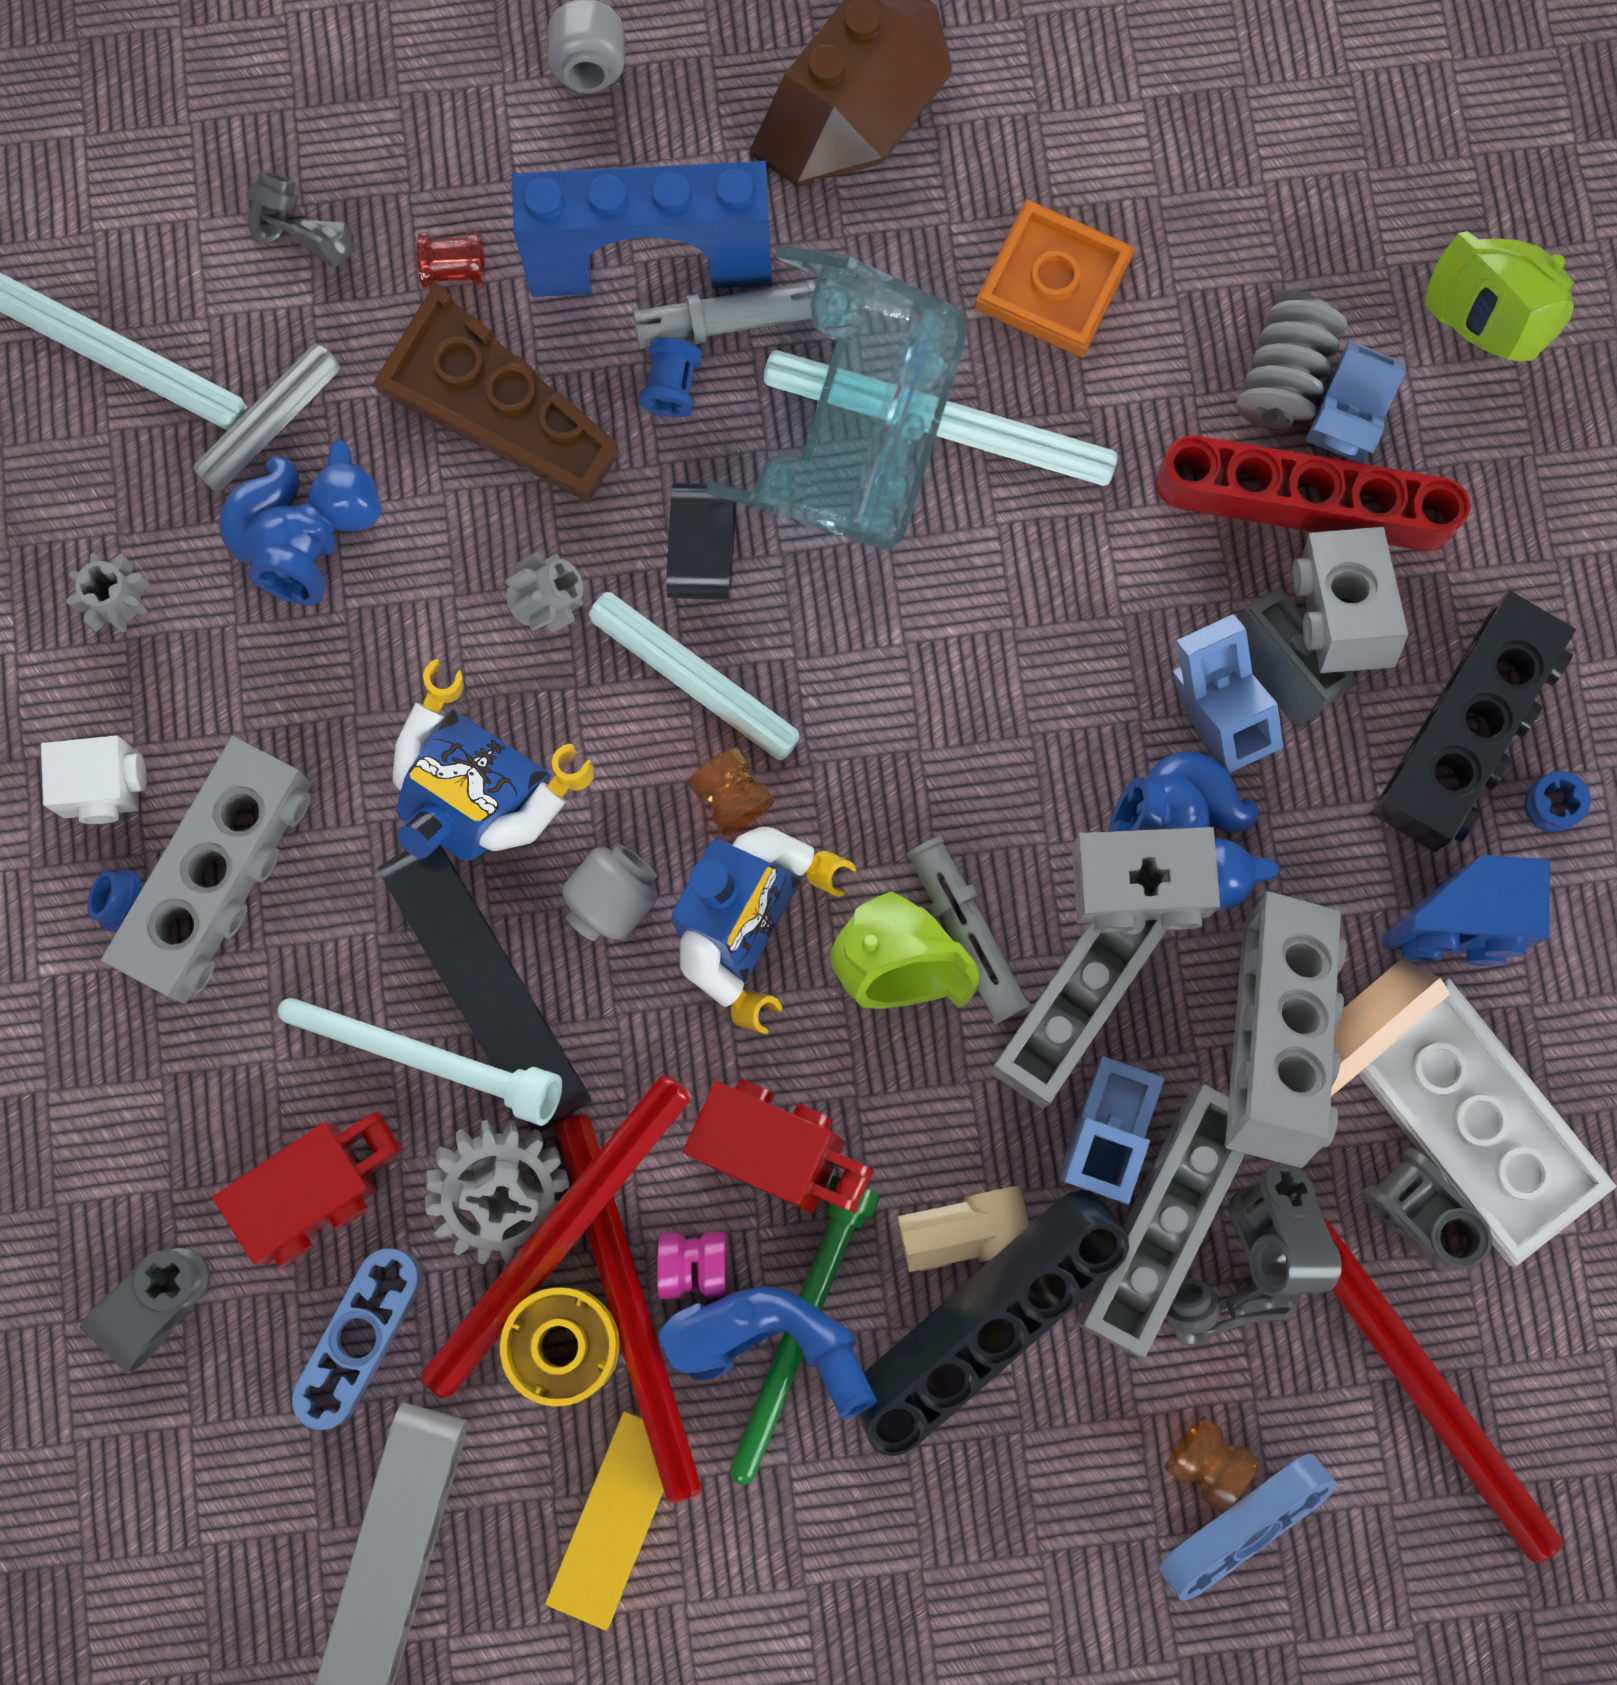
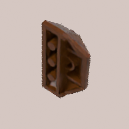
[750,0,952,187]

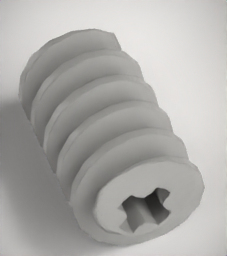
[1235,289,1348,430]

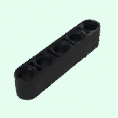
[377,845,592,1132]
[857,1190,1129,1456]

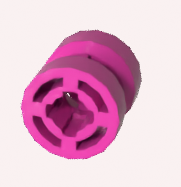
[658,1232,727,1299]

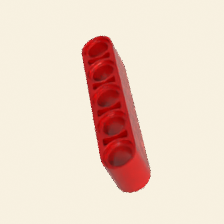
[1156,435,1470,551]

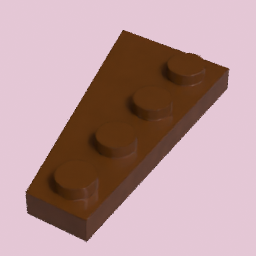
[373,282,619,503]

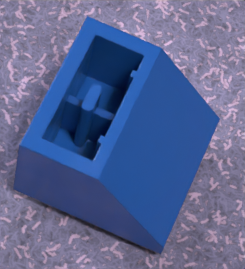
[1382,855,1550,966]

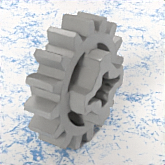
[425,1120,569,1264]

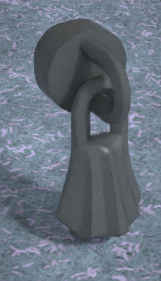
[247,171,355,269]
[1166,1278,1301,1346]

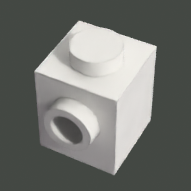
[41,735,147,824]

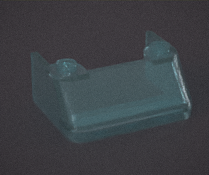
[705,245,966,549]

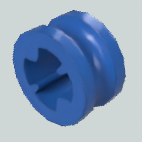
[1524,771,1591,833]

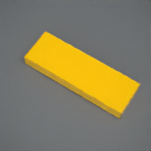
[545,1410,664,1631]

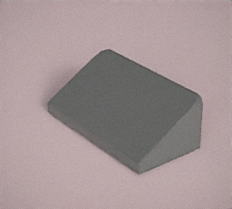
[1236,587,1359,727]

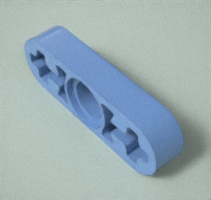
[292,1248,423,1430]
[1159,1454,1337,1601]

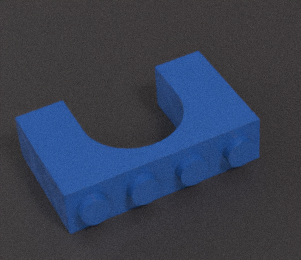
[512,161,772,297]

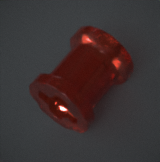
[417,230,486,289]

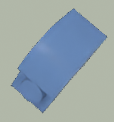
[1305,340,1406,464]
[1172,614,1284,773]
[1060,1056,1165,1205]

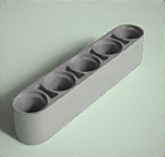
[315,1402,468,1685]

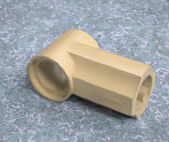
[897,1185,1030,1272]

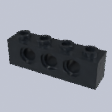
[1370,590,1576,853]

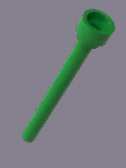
[730,1175,882,1485]

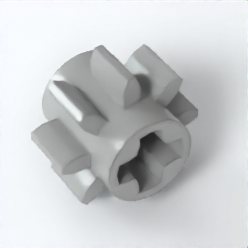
[506,551,584,633]
[66,553,150,633]

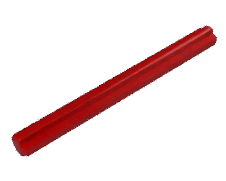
[420,1075,691,1398]
[556,1114,702,1503]
[1324,1217,1563,1563]

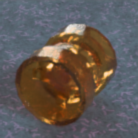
[687,747,775,836]
[1165,1416,1260,1514]

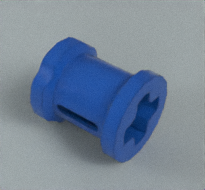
[638,338,702,418]

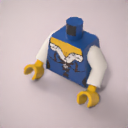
[393,659,594,860]
[671,827,856,1034]

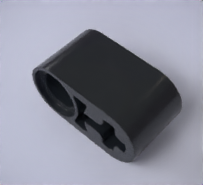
[666,483,736,601]

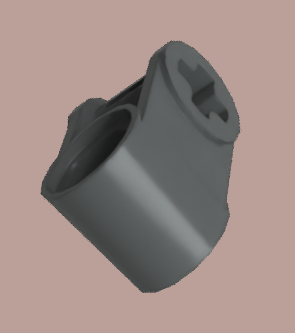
[1361,1147,1492,1271]
[1229,1162,1341,1297]
[80,1247,211,1374]

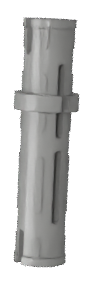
[632,280,819,349]
[906,836,1031,1025]

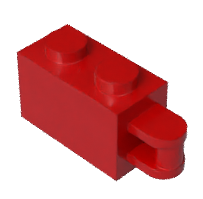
[682,1078,874,1214]
[211,1111,403,1268]

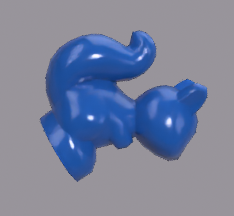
[219,439,382,606]
[1108,751,1282,910]

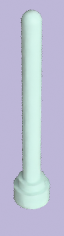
[278,998,562,1126]

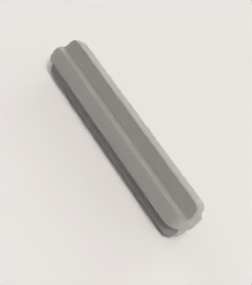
[193,344,340,492]

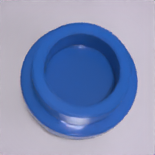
[87,869,142,933]

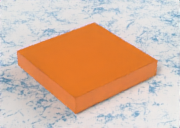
[974,199,1136,358]

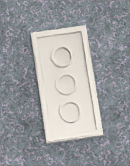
[1358,978,1617,1266]

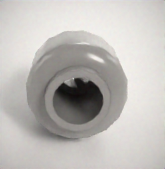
[548,0,625,93]
[562,844,658,941]

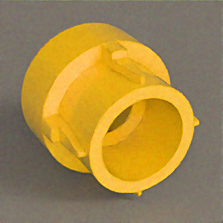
[500,1288,619,1406]

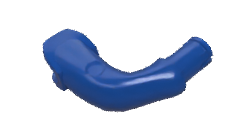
[658,1286,877,1419]

